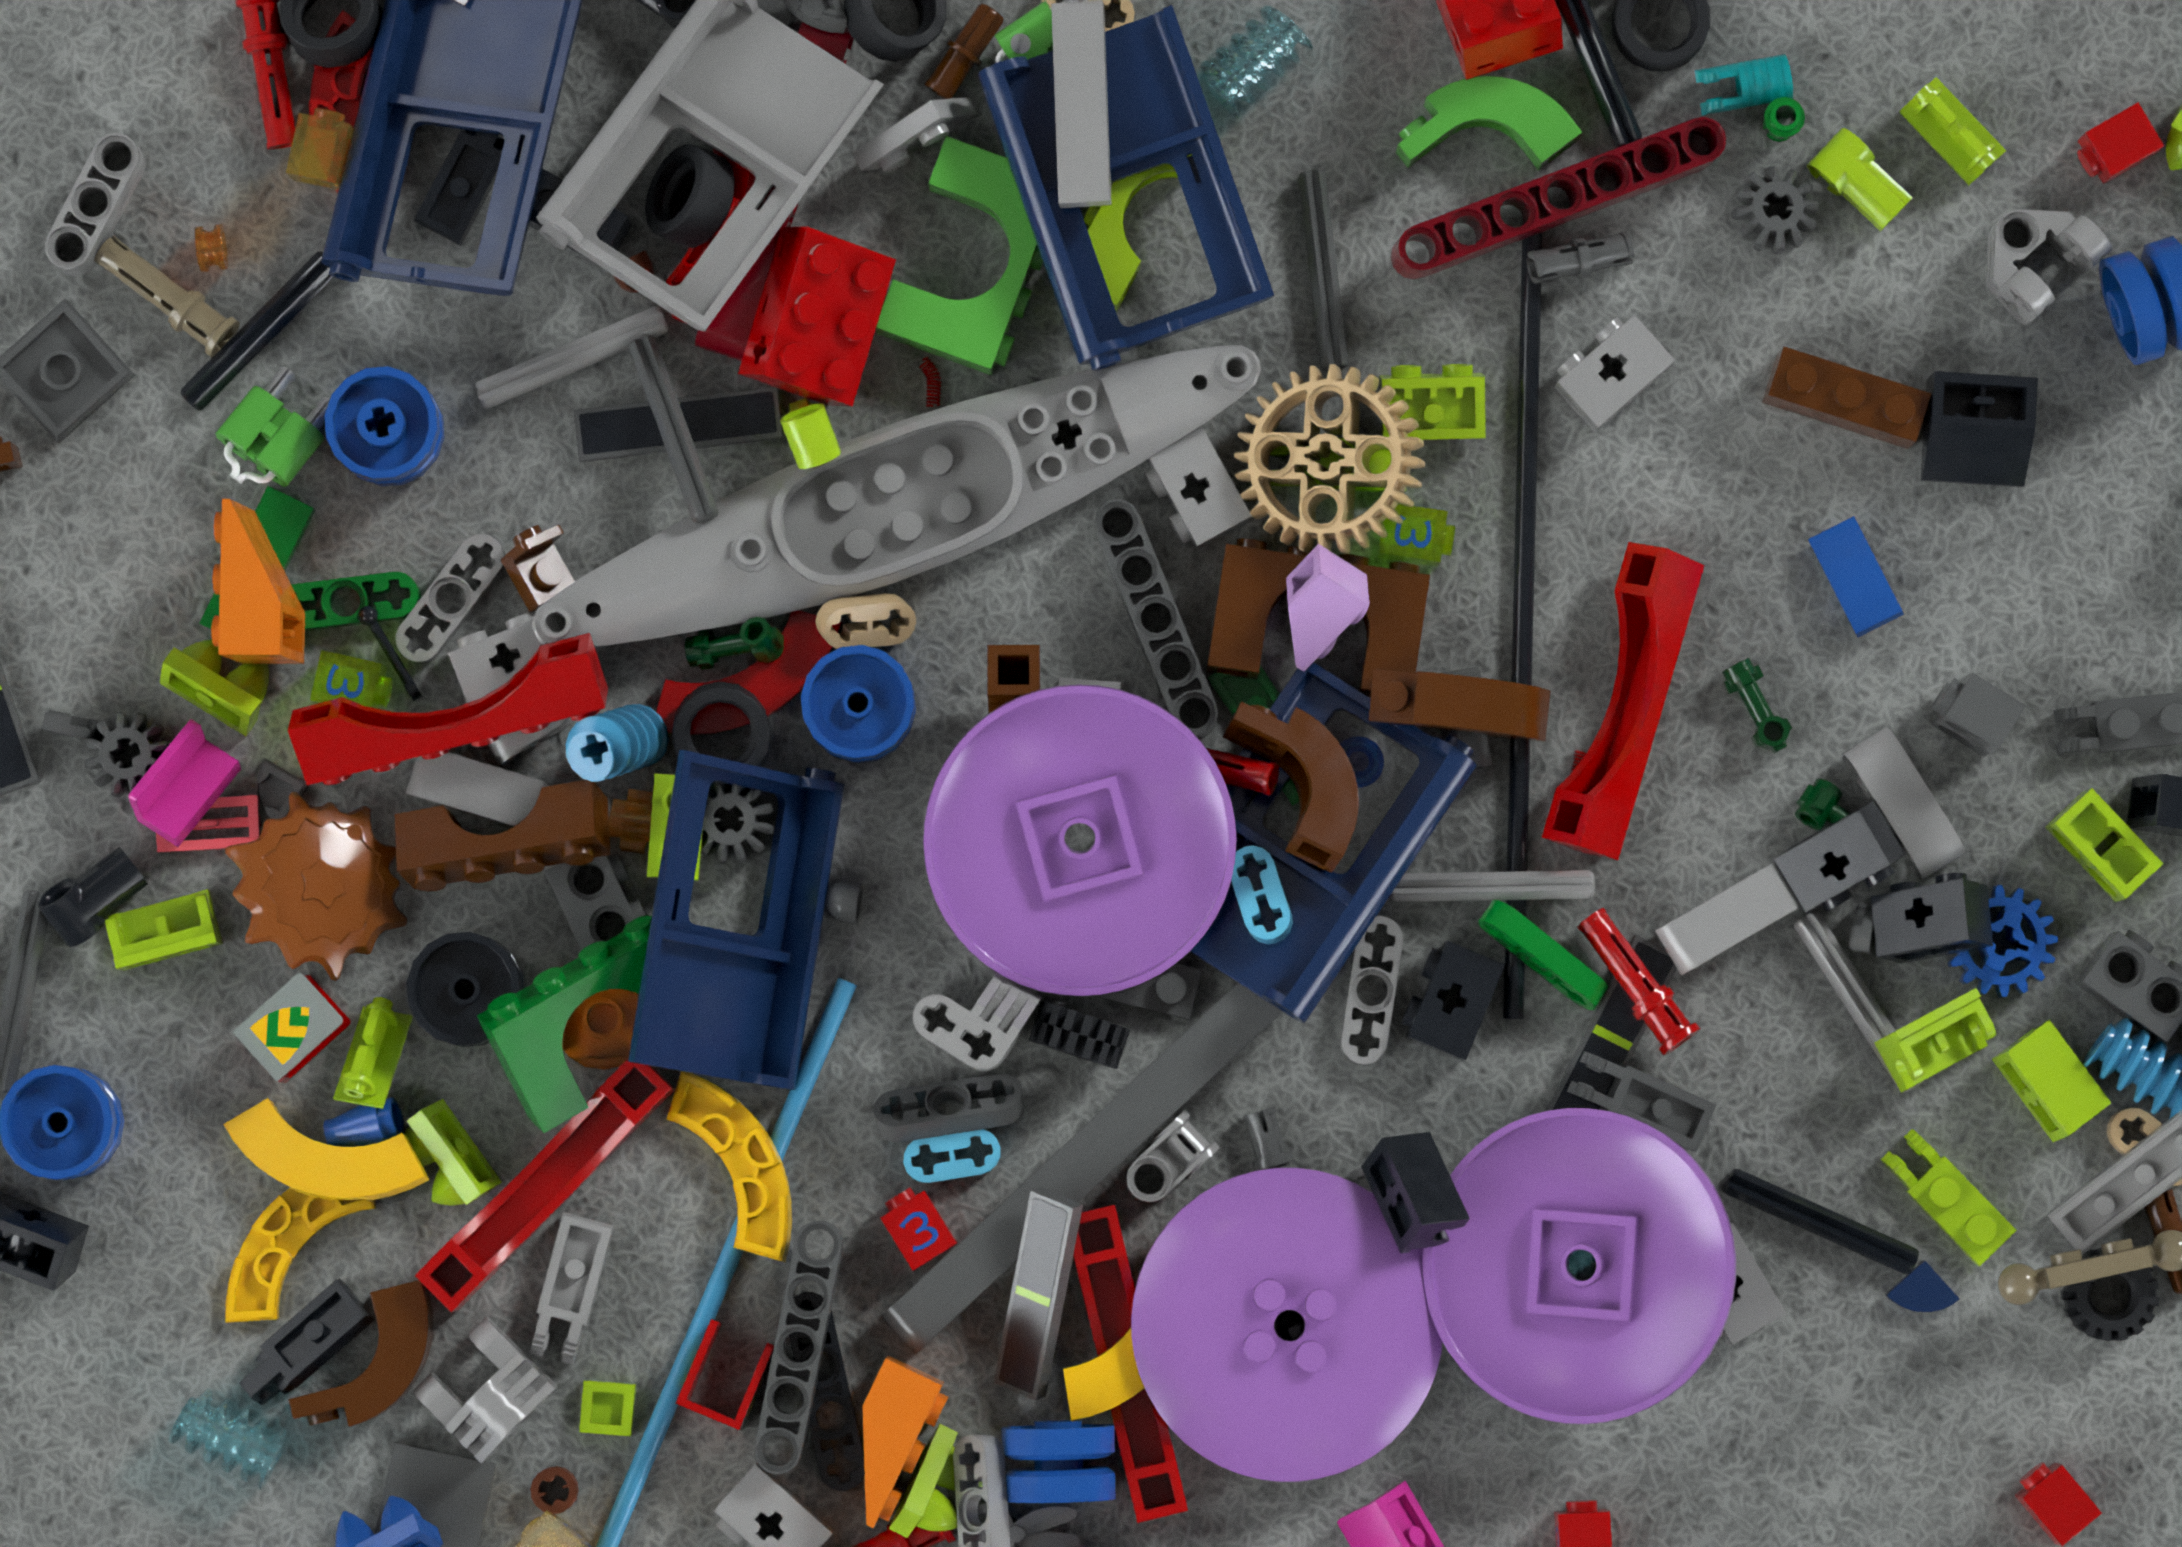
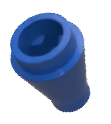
[323,1097,405,1147]

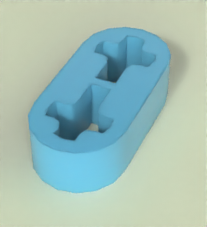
[1231,845,1293,944]
[903,1129,1001,1183]

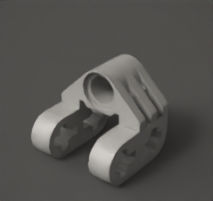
[1986,209,2112,325]
[913,972,1043,1072]
[413,1317,558,1464]

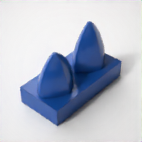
[335,1496,443,1547]

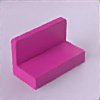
[128,719,241,847]
[1337,1481,1444,1547]

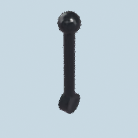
[358,606,422,701]

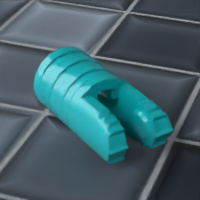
[1694,54,1793,116]

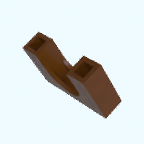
[1206,538,1430,697]

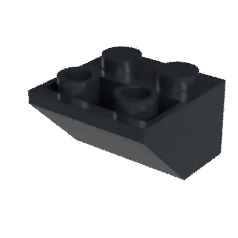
[1921,371,2038,487]

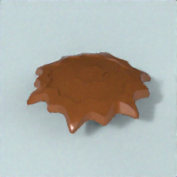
[225,792,407,981]

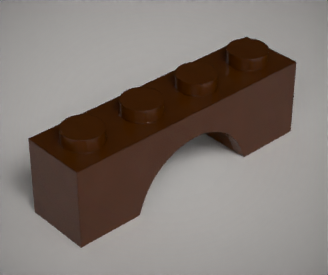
[395,780,611,892]

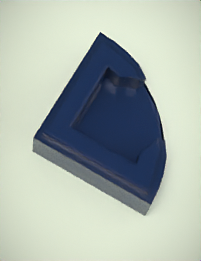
[1885,1260,1960,1312]

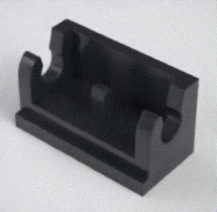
[1361,1132,1470,1253]

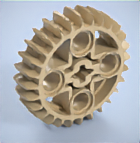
[1234,364,1425,554]

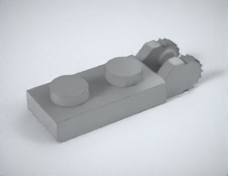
[530,1212,615,1365]

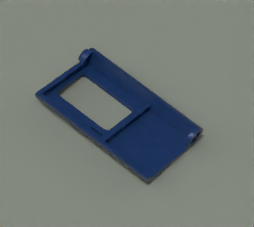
[321,0,582,296]
[978,5,1274,371]
[1190,662,1477,1024]
[628,750,845,1090]

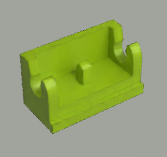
[105,889,223,971]
[1874,988,1996,1092]
[1992,1019,2111,1142]

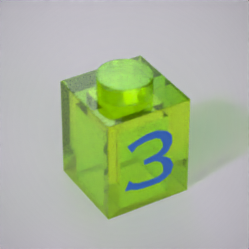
[1377,504,1455,567]
[310,650,393,709]

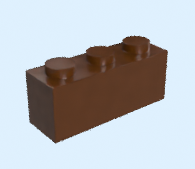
[1762,346,1931,449]

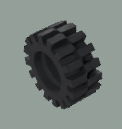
[1029,1001,1130,1069]
[2060,1247,2160,1341]

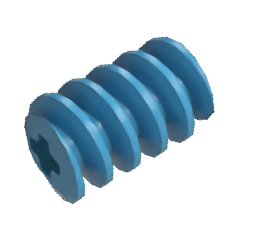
[565,704,669,782]
[2082,1018,2182,1120]

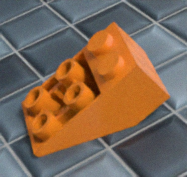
[211,499,305,664]
[862,1355,949,1528]

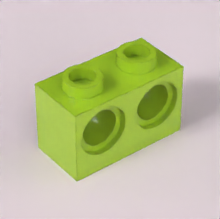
[2045,788,2163,902]

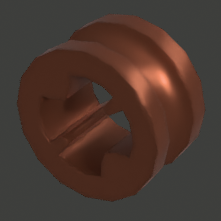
[530,1466,579,1514]

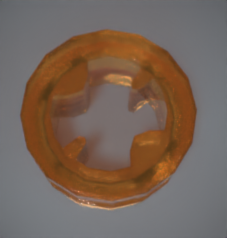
[195,224,228,272]

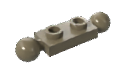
[1998,1230,2182,1305]

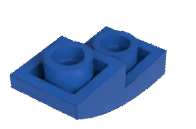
[1808,516,1904,637]

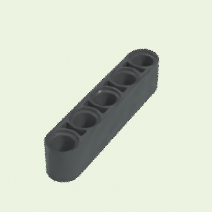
[1094,499,1218,739]
[755,1221,843,1474]

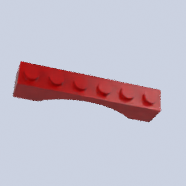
[1542,542,1705,861]
[287,633,608,786]
[415,1059,675,1312]
[1073,1204,1188,1523]

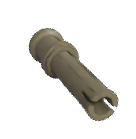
[94,236,240,358]

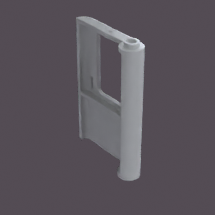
[536,0,884,332]

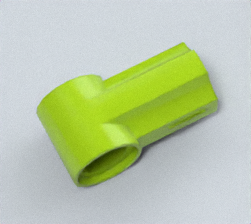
[1807,128,1913,232]
[780,398,841,469]

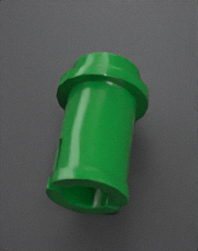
[1763,97,1805,142]

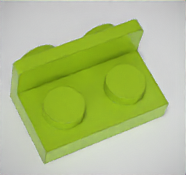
[1379,364,1486,440]

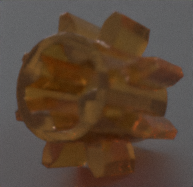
[609,788,653,854]

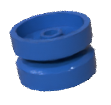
[2099,236,2182,365]
[324,366,445,487]
[801,645,916,763]
[0,1065,125,1180]
[1001,1420,1116,1503]

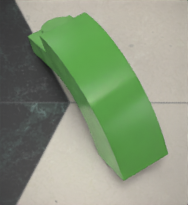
[1396,76,1582,171]

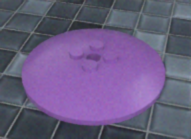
[923,684,1237,996]
[1423,1108,1736,1424]
[1131,1168,1443,1482]

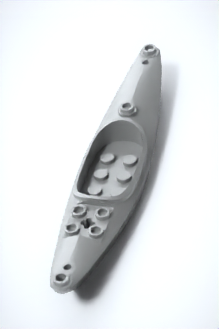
[532,345,1261,647]

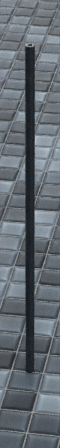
[1503,220,1543,1019]

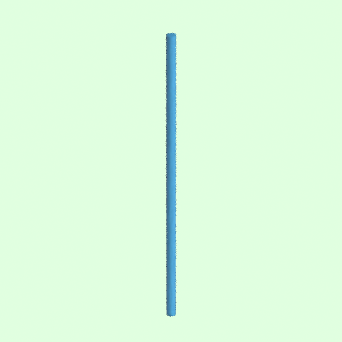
[596,978,857,1547]

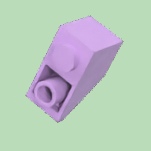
[1286,544,1370,672]

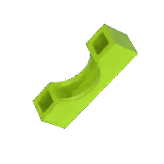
[1084,154,1192,313]

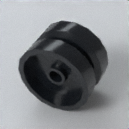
[406,932,526,1047]

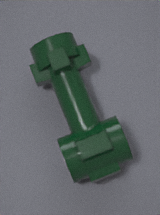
[684,617,784,670]
[1722,658,1793,754]
[1795,779,1850,830]

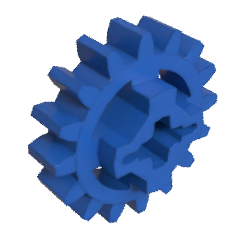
[1947,885,2058,998]

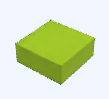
[579,1380,636,1437]

